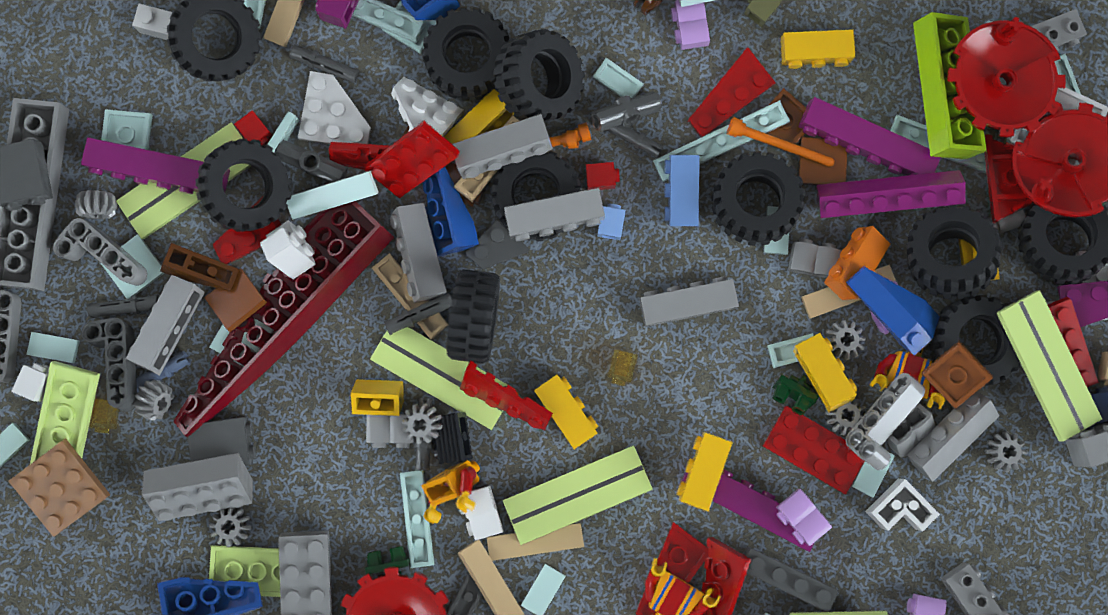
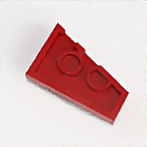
[212,195,282,264]

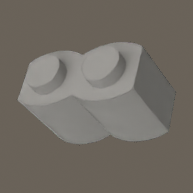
[788,239,842,278]
[887,403,936,458]
[366,414,416,448]

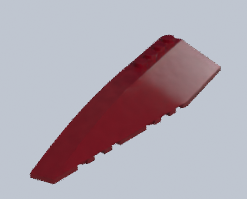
[173,201,395,437]

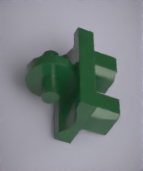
[772,373,819,415]
[365,546,410,577]

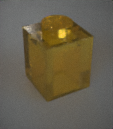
[607,349,638,387]
[89,399,119,433]

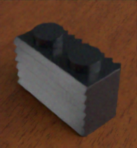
[434,412,473,464]

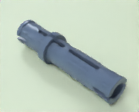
[136,351,191,393]

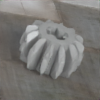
[75,190,117,220]
[826,320,866,360]
[133,379,174,421]
[825,399,865,435]
[401,403,443,444]
[984,431,1028,472]
[209,507,251,547]

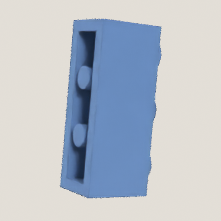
[664,155,699,226]

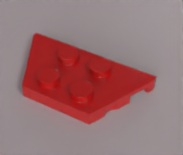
[984,134,1033,223]

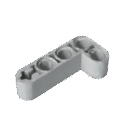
[53,218,147,286]
[0,290,21,383]
[846,373,925,470]

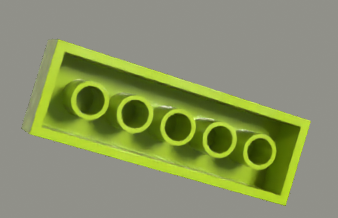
[913,12,987,159]

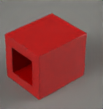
[234,110,273,146]
[585,162,620,190]

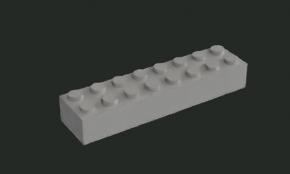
[0,98,70,291]

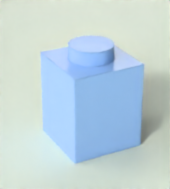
[597,204,626,240]

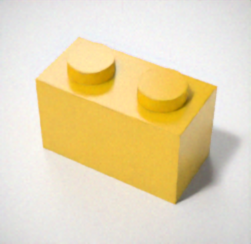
[351,379,404,416]

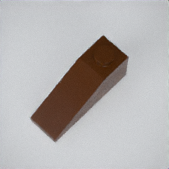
[160,243,239,291]

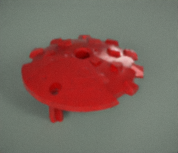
[947,17,1066,137]
[1012,103,1108,217]
[340,567,449,615]

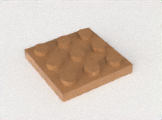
[9,438,111,537]

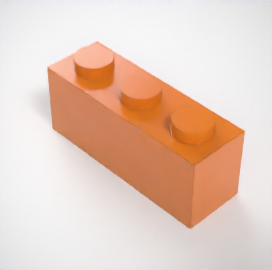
[824,226,891,300]

